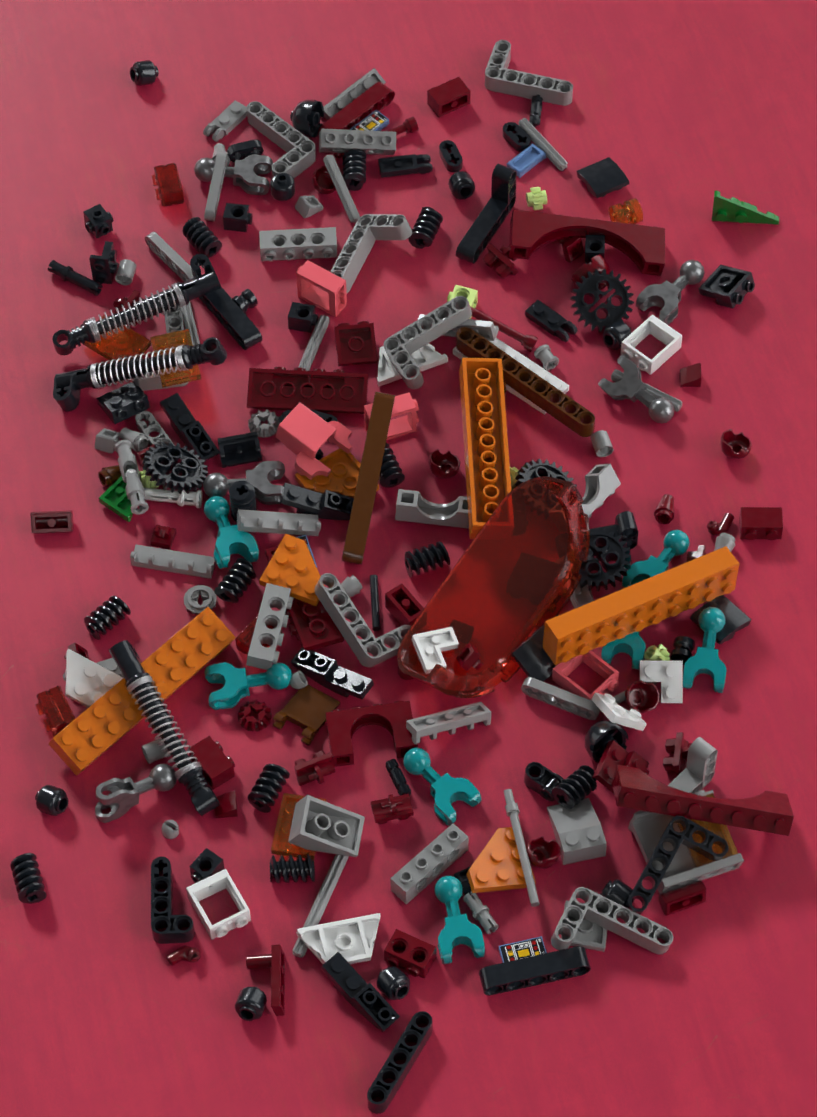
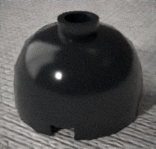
[290,100,324,138]
[585,721,628,763]

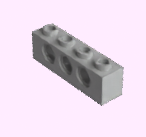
[319,129,396,155]
[259,227,337,261]
[246,583,294,670]
[390,823,469,904]

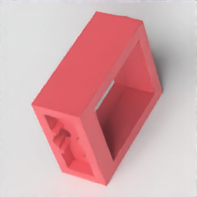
[296,260,347,317]
[364,392,419,440]
[552,651,619,701]

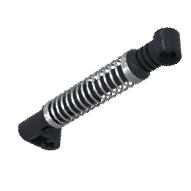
[52,254,221,356]
[53,337,227,412]
[109,640,220,816]

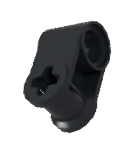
[524,762,564,802]

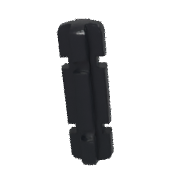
[529,94,543,127]
[386,759,411,796]

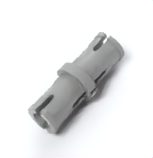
[463,892,499,934]

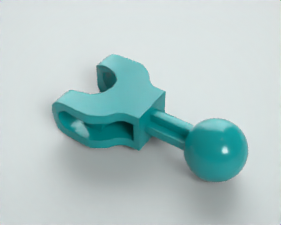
[204,496,259,569]
[622,530,690,588]
[683,607,727,693]
[601,632,646,670]
[204,662,292,710]
[403,748,482,826]
[434,876,485,964]

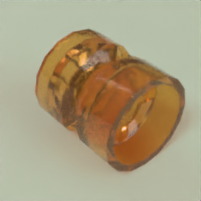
[609,198,643,224]

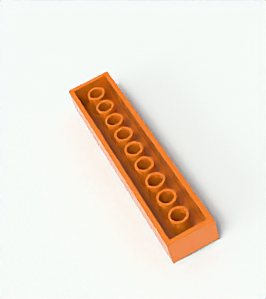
[459,358,514,540]
[543,546,739,665]
[49,607,236,776]

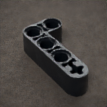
[555,511,638,558]
[151,857,195,944]

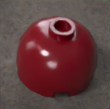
[571,254,610,290]

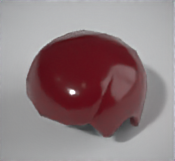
[312,166,336,194]
[720,429,752,459]
[429,449,461,478]
[625,680,659,713]
[526,837,561,868]

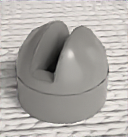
[290,671,308,689]
[161,820,179,839]

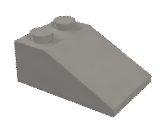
[288,795,365,857]
[547,798,607,865]

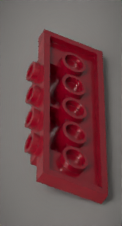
[247,367,369,414]
[265,539,344,650]

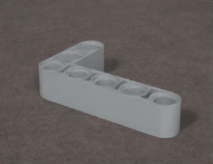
[485,40,573,106]
[247,101,316,178]
[330,214,412,293]
[383,296,472,389]
[133,306,190,391]
[314,573,416,667]
[628,737,718,832]
[551,887,674,954]

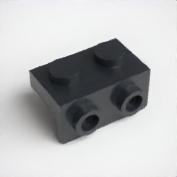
[89,241,119,284]

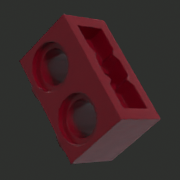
[384,929,436,978]

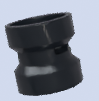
[232,289,258,313]
[671,636,695,665]

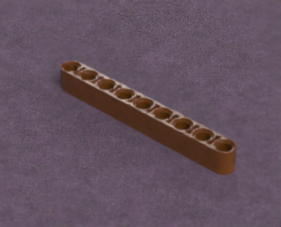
[456,327,595,437]
[342,392,395,565]

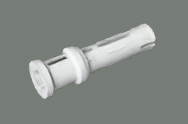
[144,488,203,508]

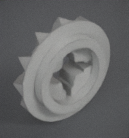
[248,409,280,437]
[184,585,217,614]

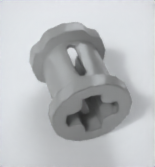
[534,344,559,371]

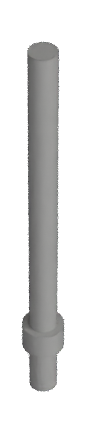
[504,789,540,907]

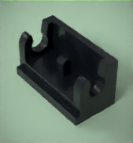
[217,432,262,468]

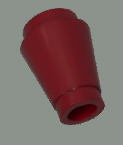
[654,494,674,524]

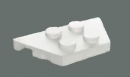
[377,338,448,387]
[65,649,123,708]
[296,913,381,964]

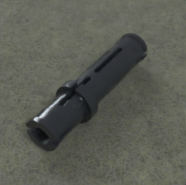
[48,260,103,296]

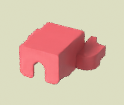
[276,403,352,480]

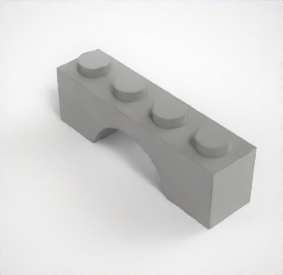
[549,464,621,532]
[395,489,469,528]

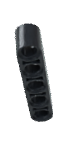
[199,287,262,350]
[479,946,591,995]
[367,1011,433,1114]

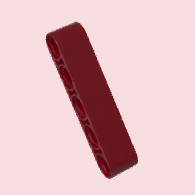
[318,82,395,135]

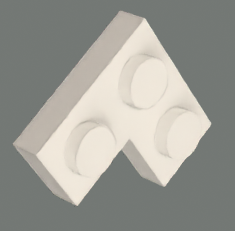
[411,627,459,674]
[640,660,683,704]
[591,693,647,731]

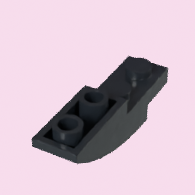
[160,393,220,461]
[280,483,354,520]
[291,648,374,700]
[321,952,400,1032]

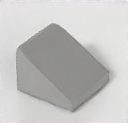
[295,196,324,218]
[95,428,121,453]

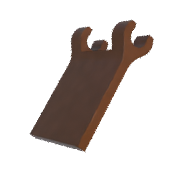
[273,685,340,745]

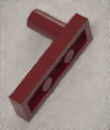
[246,944,285,1016]

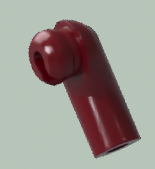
[707,513,734,535]
[167,946,201,966]

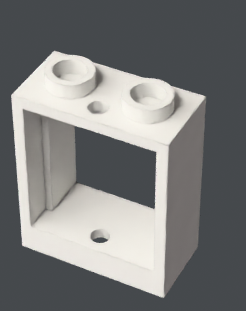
[621,315,682,375]
[186,869,251,940]

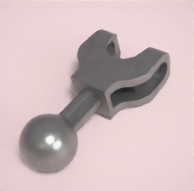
[194,154,273,195]
[636,260,705,325]
[598,355,674,423]
[203,461,285,505]
[95,764,177,823]

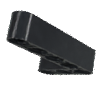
[456,164,517,264]
[626,816,729,914]

